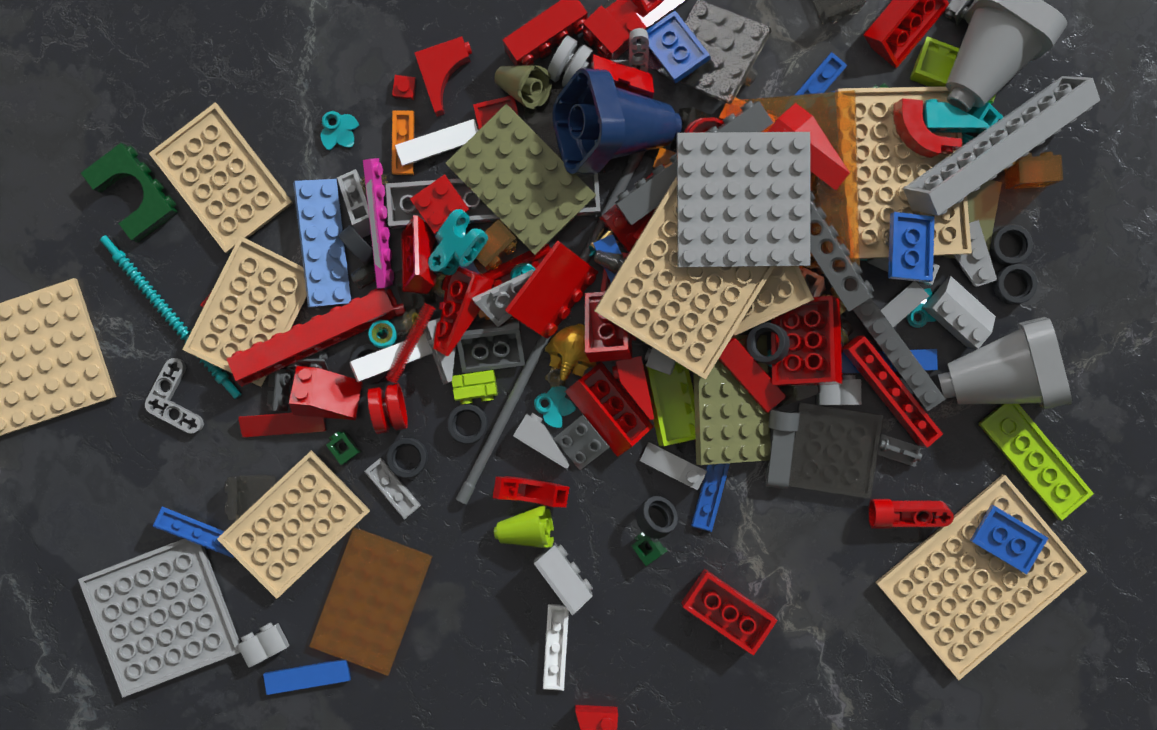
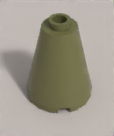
[495,65,552,109]

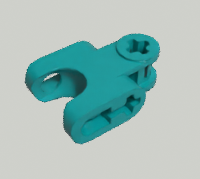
[428,209,488,276]

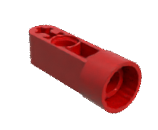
[869,499,954,529]

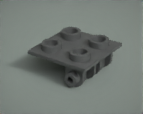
[554,415,610,470]

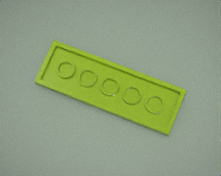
[978,404,1094,521]

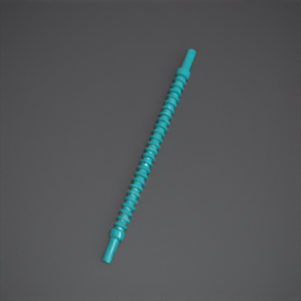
[100,235,241,399]

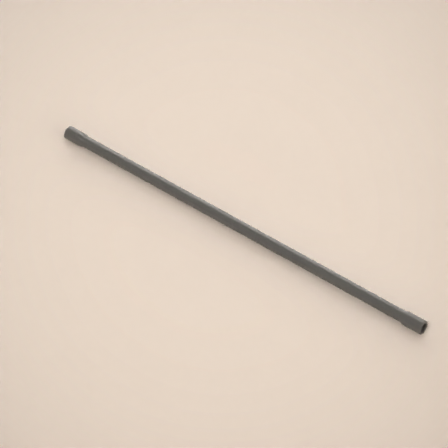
[456,151,646,504]

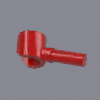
[386,289,406,317]

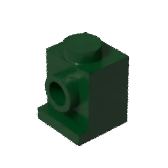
[326,431,362,465]
[631,532,668,566]

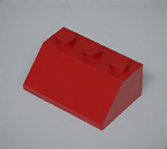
[401,215,436,294]

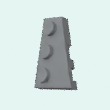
[953,220,997,287]
[472,269,534,327]

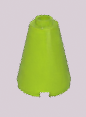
[494,505,554,548]

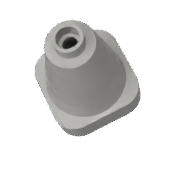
[946,0,1067,112]
[938,317,1072,410]

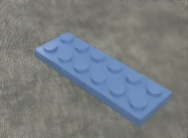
[293,179,351,308]

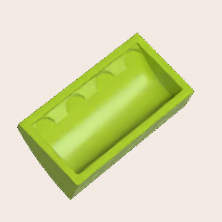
[910,36,996,104]
[643,362,696,446]

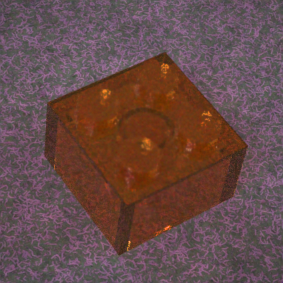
[1004,152,1063,190]
[476,219,518,271]

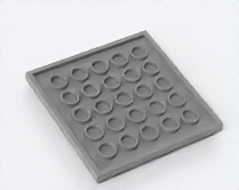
[677,132,810,267]
[78,539,240,698]

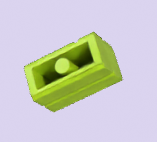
[452,370,498,404]

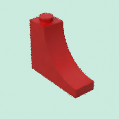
[414,36,472,116]

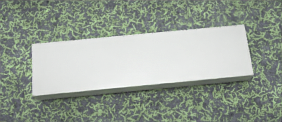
[395,119,478,166]
[350,334,432,382]
[543,604,569,691]

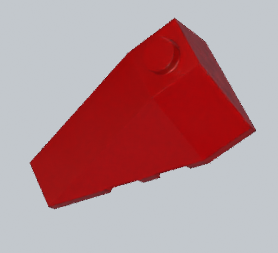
[606,0,686,34]
[768,103,850,191]
[433,266,494,356]

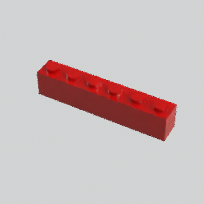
[841,336,943,448]

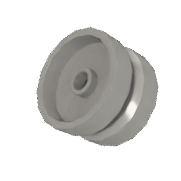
[547,36,594,87]

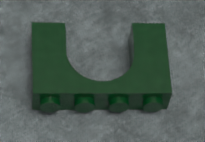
[81,143,178,243]

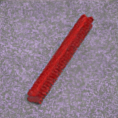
[386,303,435,383]

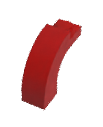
[893,98,962,158]
[493,476,570,508]

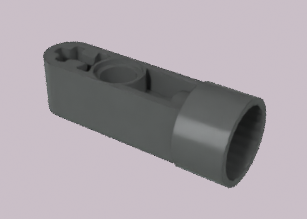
[765,408,800,489]

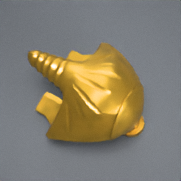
[545,324,596,381]

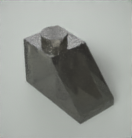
[776,385,820,408]

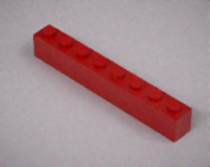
[227,288,397,387]

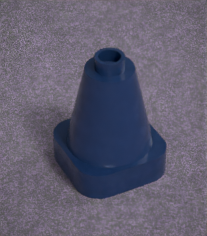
[553,68,682,174]

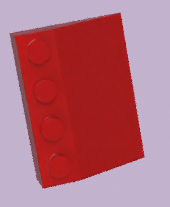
[505,241,598,339]
[771,295,842,386]

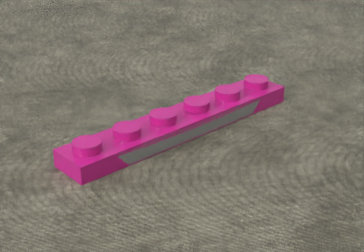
[363,158,394,288]

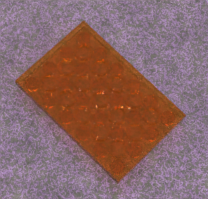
[309,527,433,676]

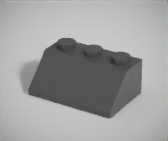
[457,317,525,373]

